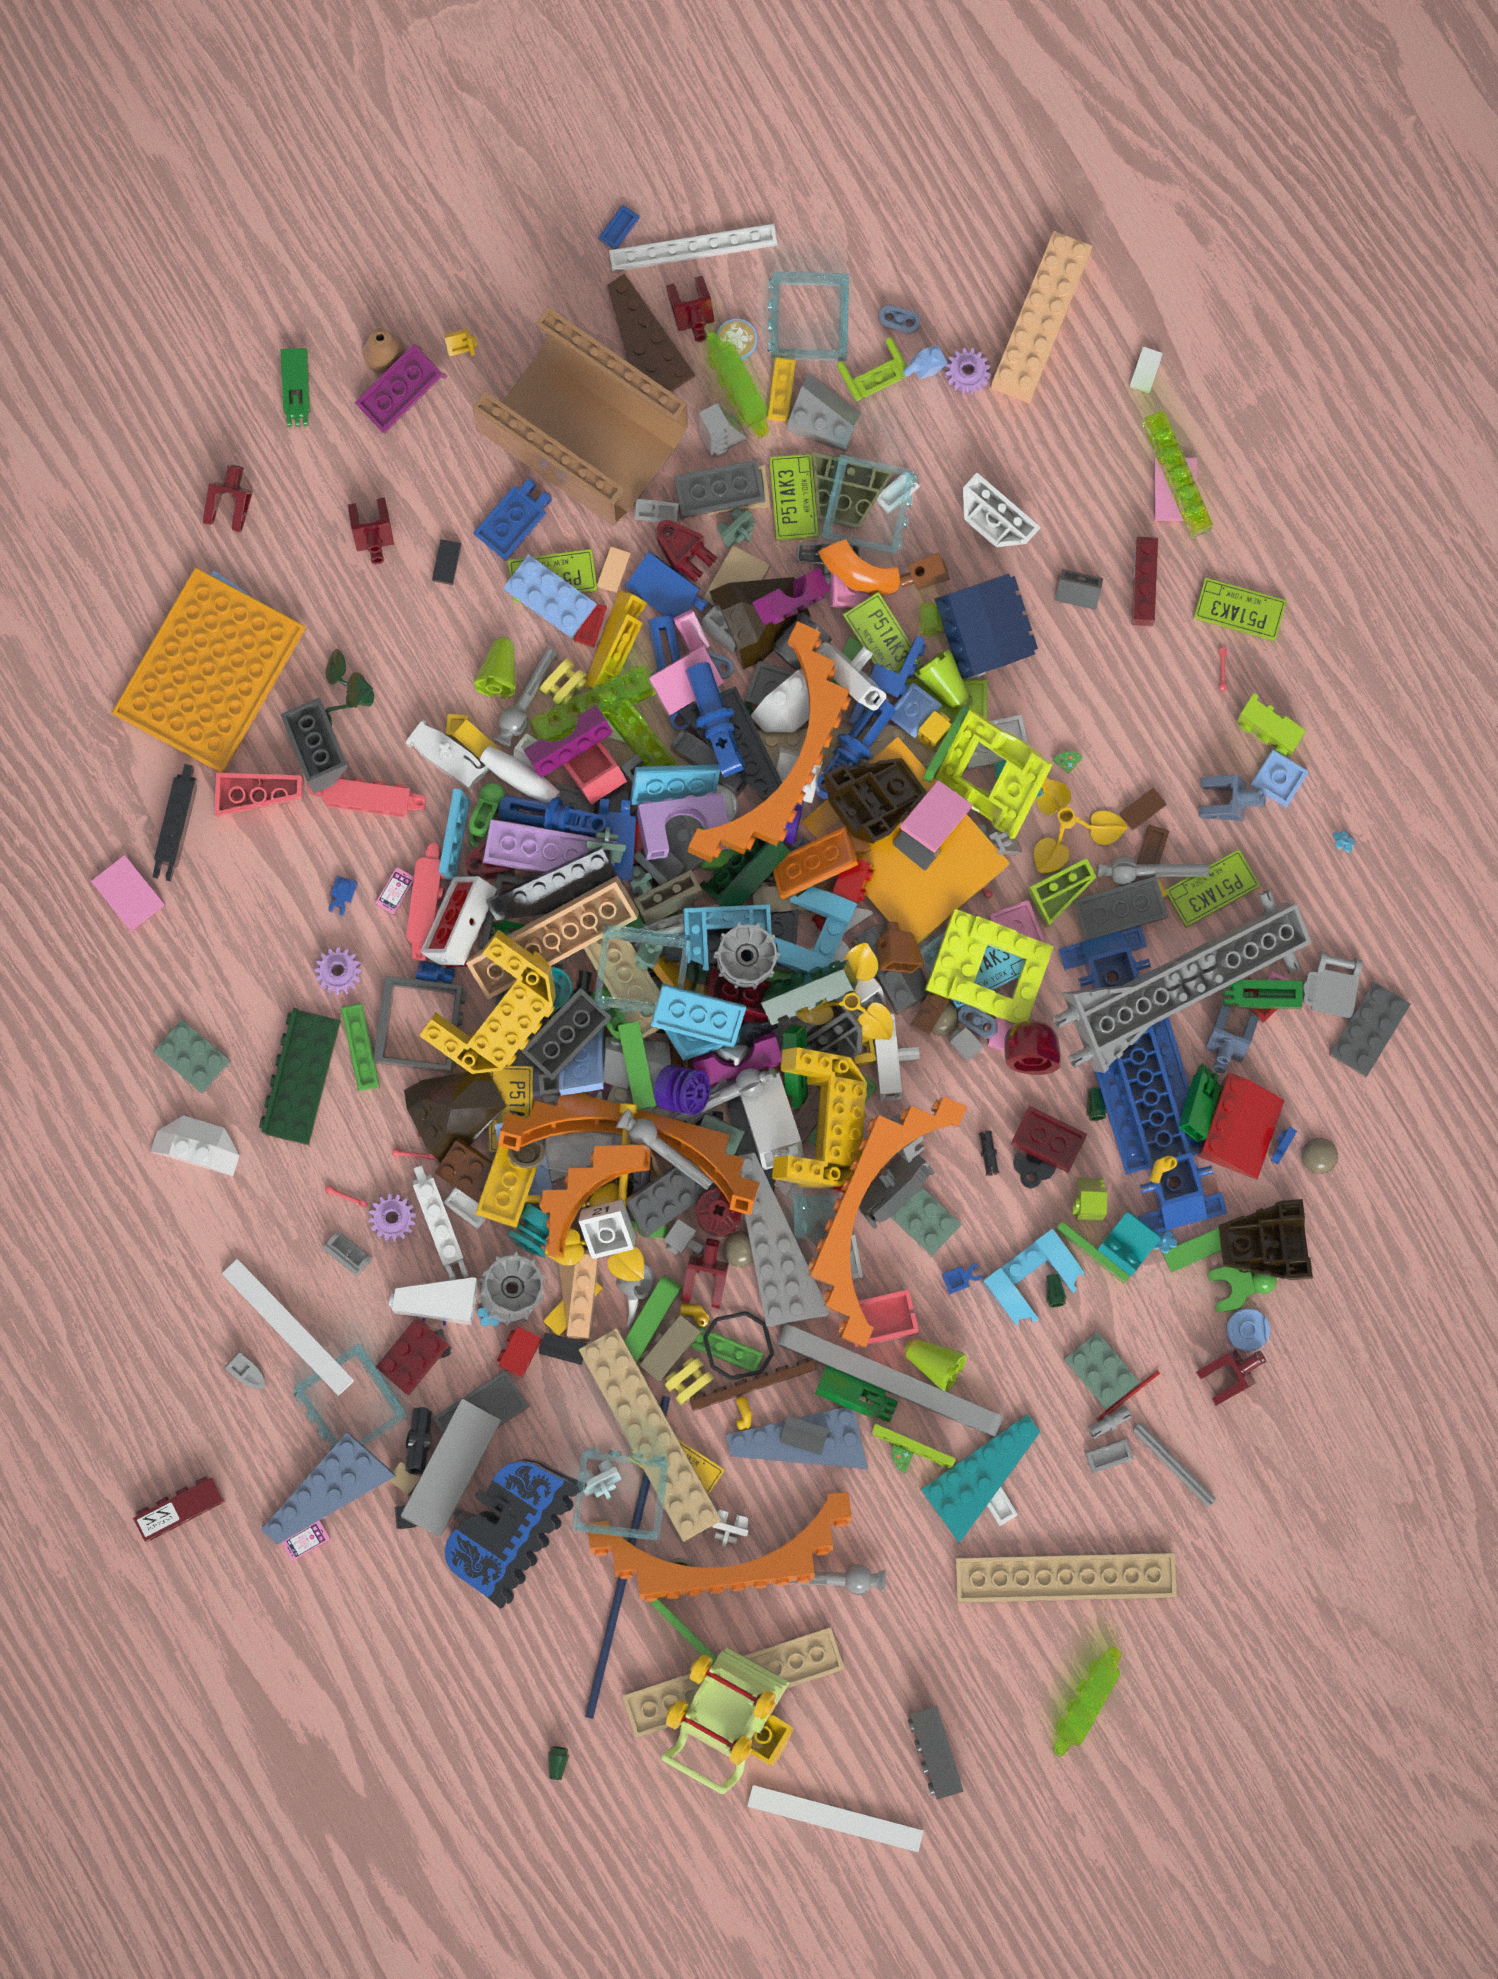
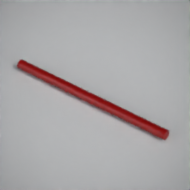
[1096,1370,1160,1421]

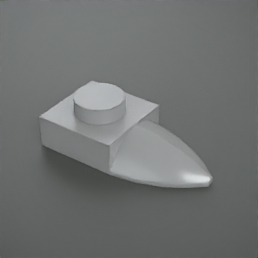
[224,1351,265,1389]

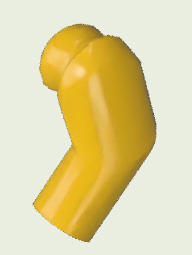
[1149,1156,1177,1183]
[681,1304,710,1327]
[736,1397,752,1431]

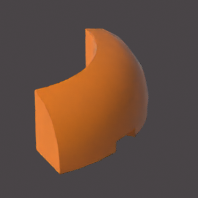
[818,539,900,596]

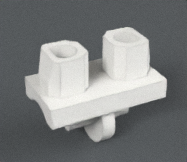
[580,1460,622,1499]
[711,1509,749,1548]

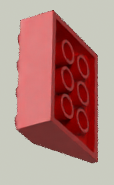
[1197,1072,1285,1180]

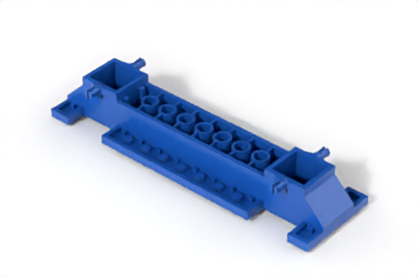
[1058,926,1228,1233]

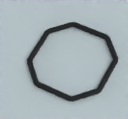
[703,1311,774,1380]

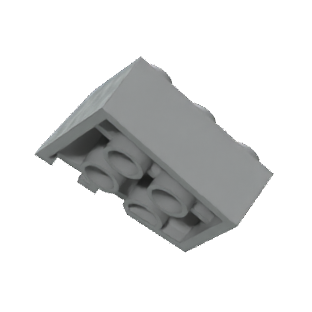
[787,373,861,452]
[604,1036,671,1090]

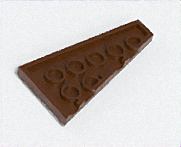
[607,274,695,392]

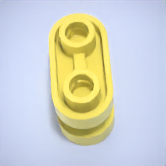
[540,658,587,706]
[665,1357,715,1405]

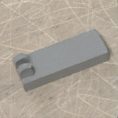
[990,832,1023,856]

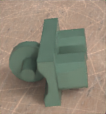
[716,508,756,548]
[586,827,626,863]
[629,866,653,896]
[634,929,667,971]

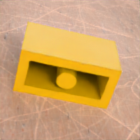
[917,711,951,752]

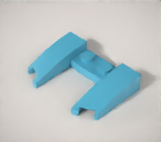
[773,886,857,974]
[683,904,772,971]
[983,1229,1084,1325]

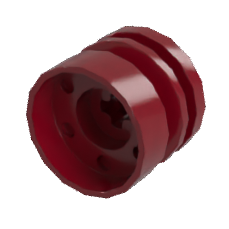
[696,1188,742,1237]

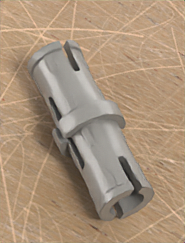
[1087,1406,1132,1439]

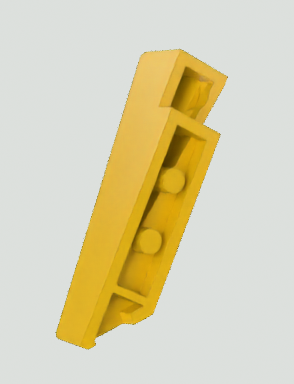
[585,591,647,689]

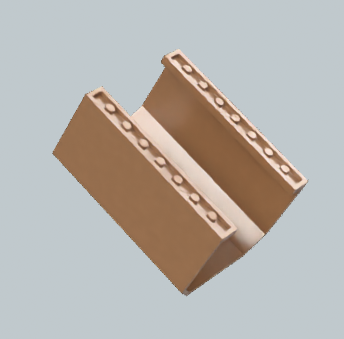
[472,307,688,526]

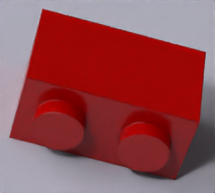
[832,858,875,906]
[497,1326,542,1378]

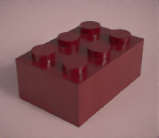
[704,968,772,1026]

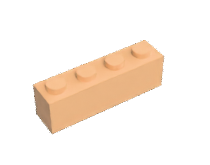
[558,1250,600,1340]

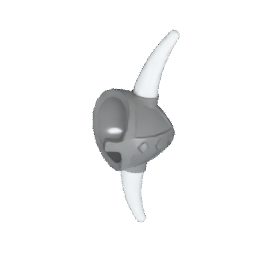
[616,1264,654,1328]

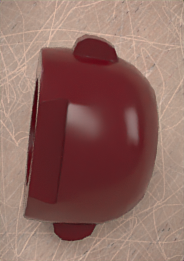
[1004,1021,1061,1075]

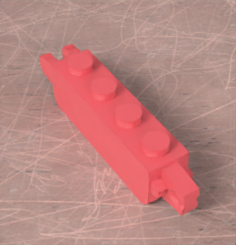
[307,776,426,817]
[406,842,445,962]

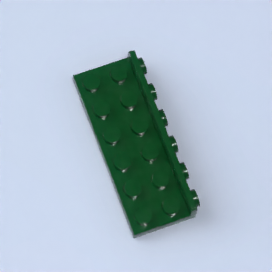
[259,1007,341,1146]

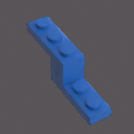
[848,636,927,725]

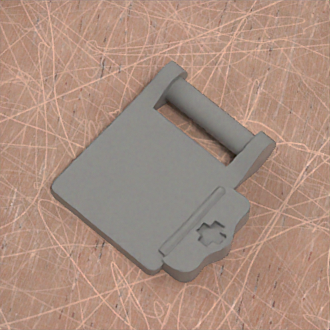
[1303,951,1363,1018]

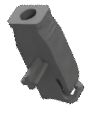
[671,729,747,796]
[858,1154,935,1229]

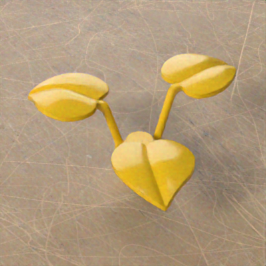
[1033,778,1128,874]
[796,943,893,1040]
[545,1183,644,1281]

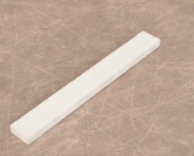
[609,223,778,272]
[222,1259,354,1396]
[747,1785,924,1852]

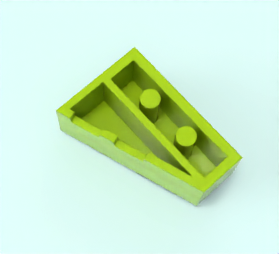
[1236,693,1306,756]
[1027,858,1096,927]
[1072,1177,1108,1221]

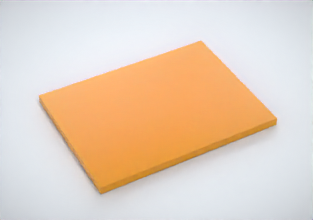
[111,567,306,773]
[802,737,1010,945]

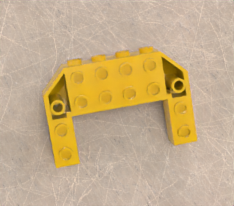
[419,930,556,1074]
[772,1047,867,1188]

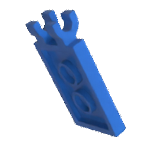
[473,478,552,562]
[625,551,709,623]
[592,799,636,881]

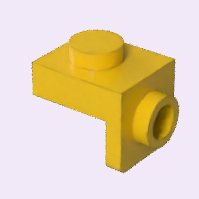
[444,328,477,356]

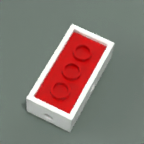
[420,876,497,965]

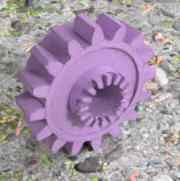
[945,348,991,395]
[314,947,362,995]
[369,1194,416,1242]

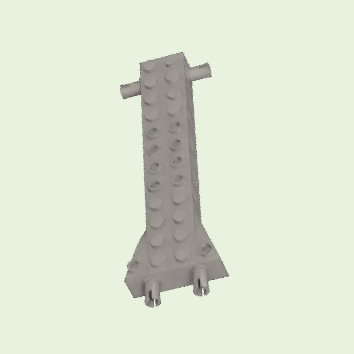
[1052,890,1312,1073]

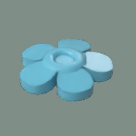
[1333,831,1355,852]
[1154,1231,1177,1253]
[477,1308,500,1326]

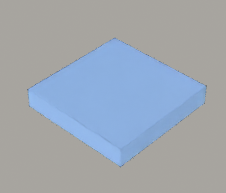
[891,683,942,738]
[1250,749,1309,808]

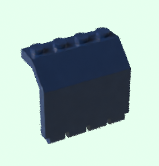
[934,574,1038,679]

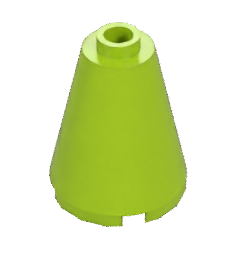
[473,637,515,699]
[914,648,969,709]
[904,1338,967,1392]

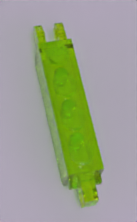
[706,331,770,439]
[599,689,677,767]
[1053,1646,1123,1757]

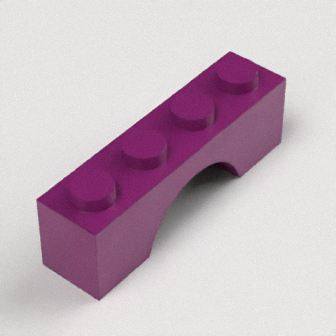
[752,568,830,625]
[524,705,613,778]
[692,1032,782,1087]

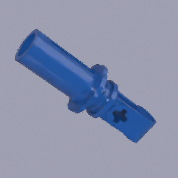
[648,616,689,732]
[685,662,745,777]
[816,696,896,799]
[499,795,613,837]

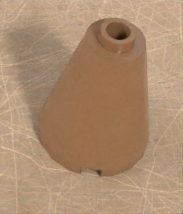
[363,328,405,373]

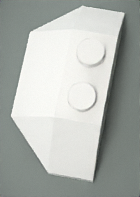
[963,473,1041,548]
[750,668,829,733]
[151,1115,240,1176]

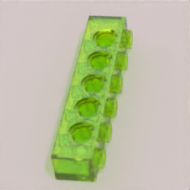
[1142,410,1213,539]
[530,665,656,742]

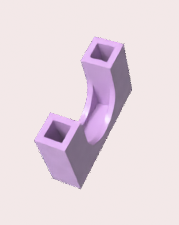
[637,792,730,860]

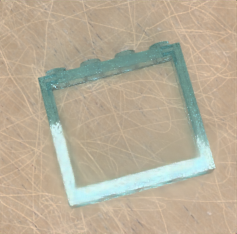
[767,272,849,361]
[821,453,918,554]
[594,924,691,1015]
[293,1343,408,1451]
[572,1448,670,1541]

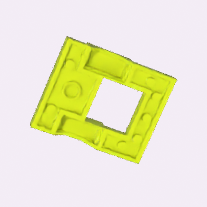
[935,710,1053,839]
[925,909,1054,1024]

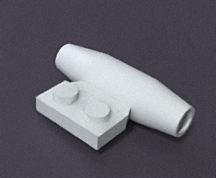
[480,733,560,803]

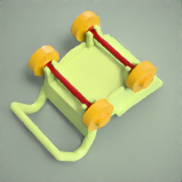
[661,1647,790,1794]

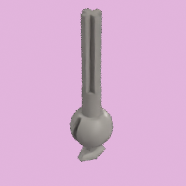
[493,648,558,747]
[1097,856,1209,885]
[672,1068,777,1121]
[616,1109,713,1190]
[789,1564,886,1595]

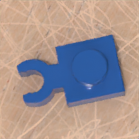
[329,876,358,916]
[416,961,455,984]
[1270,1127,1297,1165]
[942,1264,982,1295]

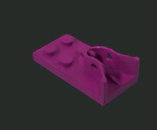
[355,344,447,434]

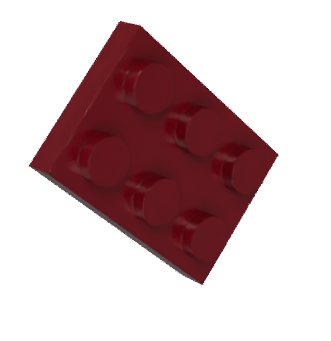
[1010,1106,1087,1173]
[376,1317,450,1395]

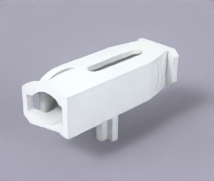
[816,642,887,710]
[406,720,490,791]
[874,1014,920,1101]

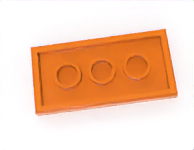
[773,827,858,900]

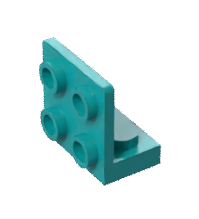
[1097,1211,1162,1277]

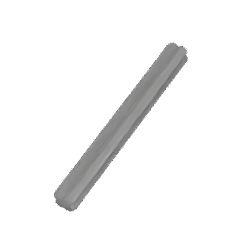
[1133,1423,1216,1507]

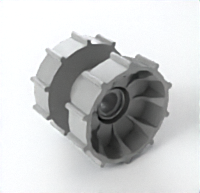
[713,923,780,989]
[478,1252,546,1326]

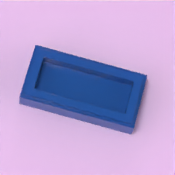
[599,205,640,250]

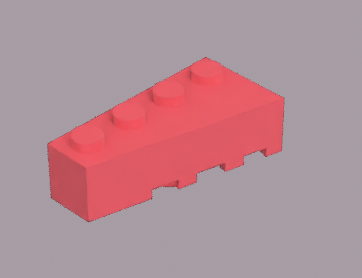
[215,773,304,817]

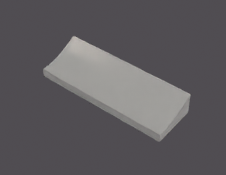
[401,1398,501,1538]

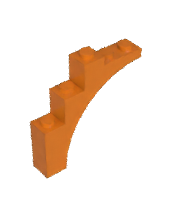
[539,1145,650,1258]

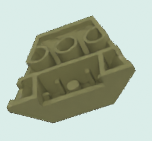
[812,451,894,528]

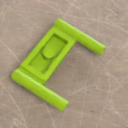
[836,337,908,402]

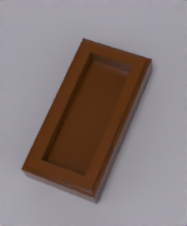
[1120,788,1167,831]
[1136,825,1169,864]

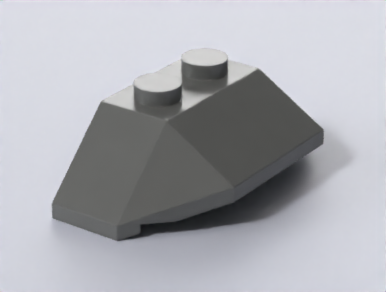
[806,1010,862,1059]

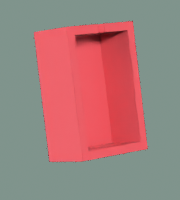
[563,742,627,805]
[854,1289,919,1348]

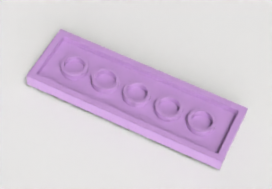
[483,819,618,873]

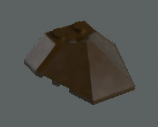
[709,577,811,670]
[824,758,926,844]
[404,1072,507,1164]
[1218,1199,1313,1280]

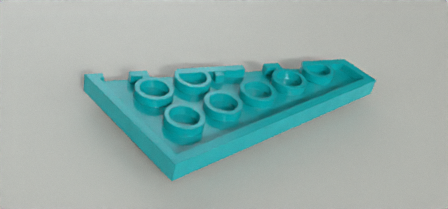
[921,1414,1040,1544]

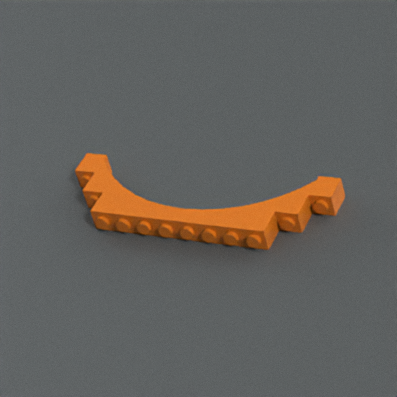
[688,621,851,863]
[498,1093,760,1215]
[807,1096,967,1348]
[587,1492,852,1602]

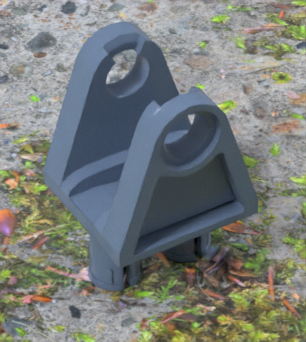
[1199,775,1266,821]
[1205,1004,1259,1073]

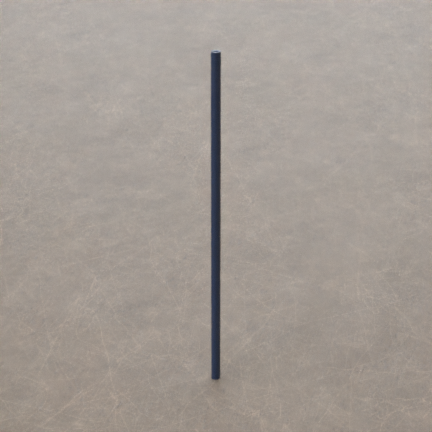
[585,1396,671,1719]

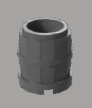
[773,612,832,671]

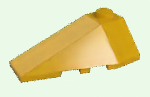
[751,1715,794,1766]

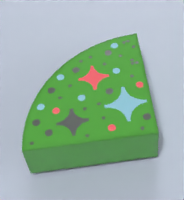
[1053,752,1083,774]
[892,1445,914,1474]

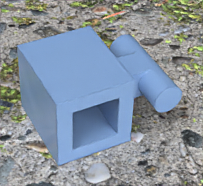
[903,345,947,379]

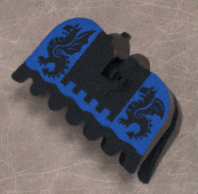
[445,1458,587,1609]

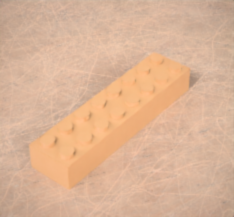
[991,231,1093,404]
[466,876,639,999]

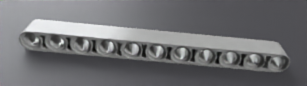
[777,1324,1003,1437]

